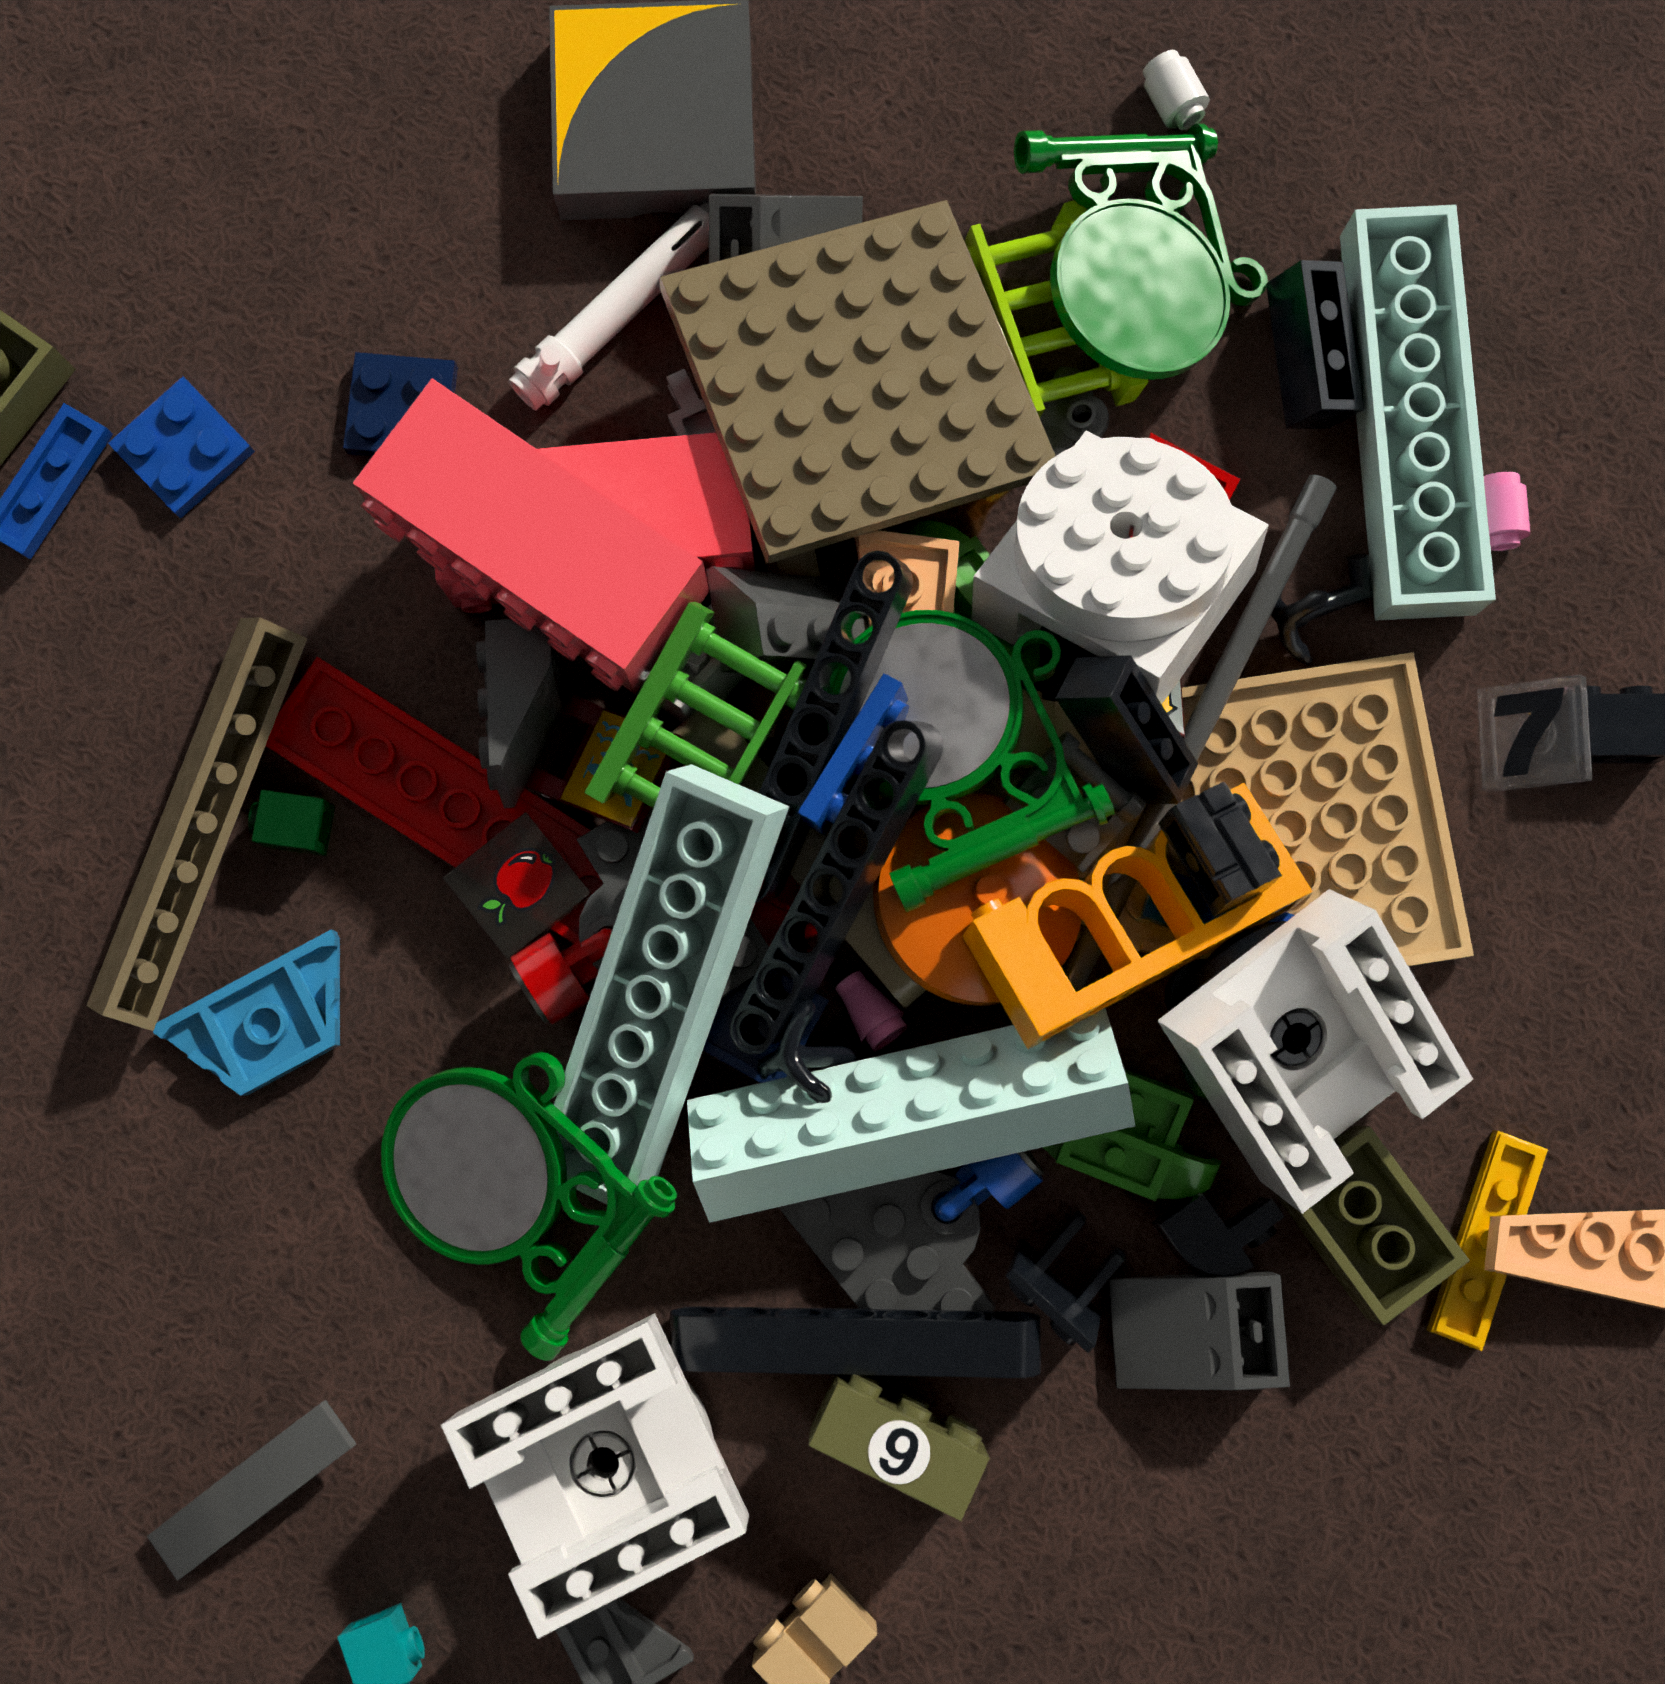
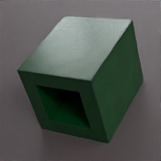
[248,790,335,856]

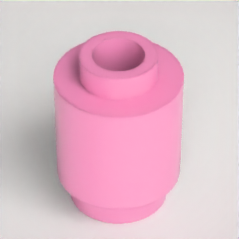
[1484,472,1531,551]

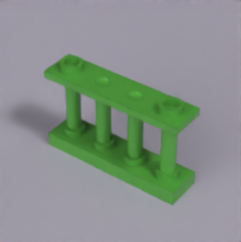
[584,601,808,809]

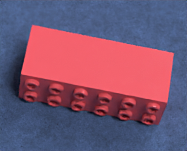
[353,378,709,694]
[435,432,756,613]

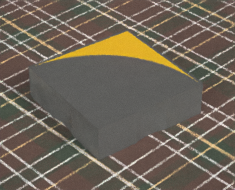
[549,0,756,220]

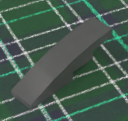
[147,1400,357,1581]

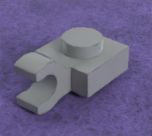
[666,369,715,436]

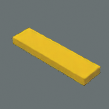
[1427,1130,1548,1351]

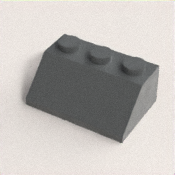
[706,566,869,675]

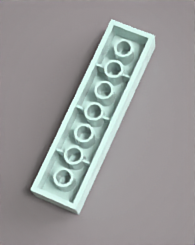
[1340,205,1496,621]
[554,764,789,1204]
[687,1009,1135,1223]

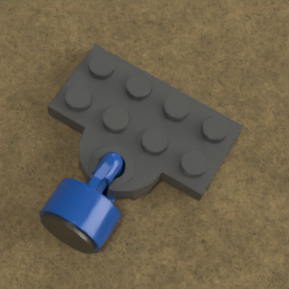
[778,1150,1044,1311]

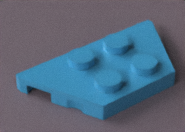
[153,929,340,1096]

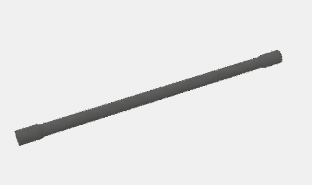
[1063,475,1337,992]

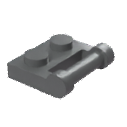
[1002,731,1147,873]

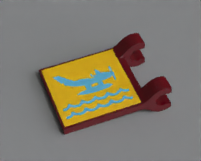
[525,694,684,834]

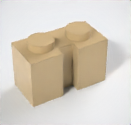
[752,1574,877,1684]

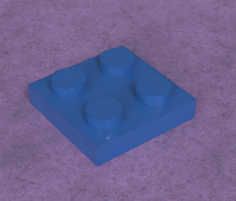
[108,376,255,519]

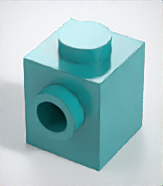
[337,1603,425,1684]

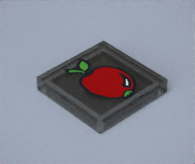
[443,812,592,961]

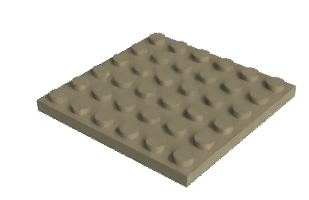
[659,200,1056,564]

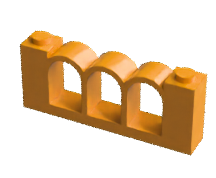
[962,783,1313,1049]

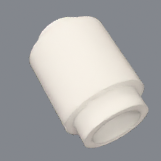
[1143,50,1210,130]

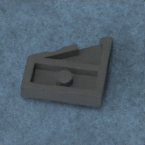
[555,1598,694,1684]

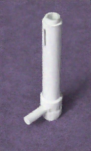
[508,202,709,410]

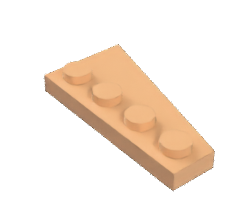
[855,530,960,627]
[1484,1209,1665,1310]

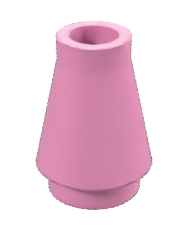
[835,971,908,1051]

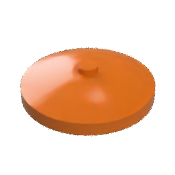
[873,794,1081,1006]

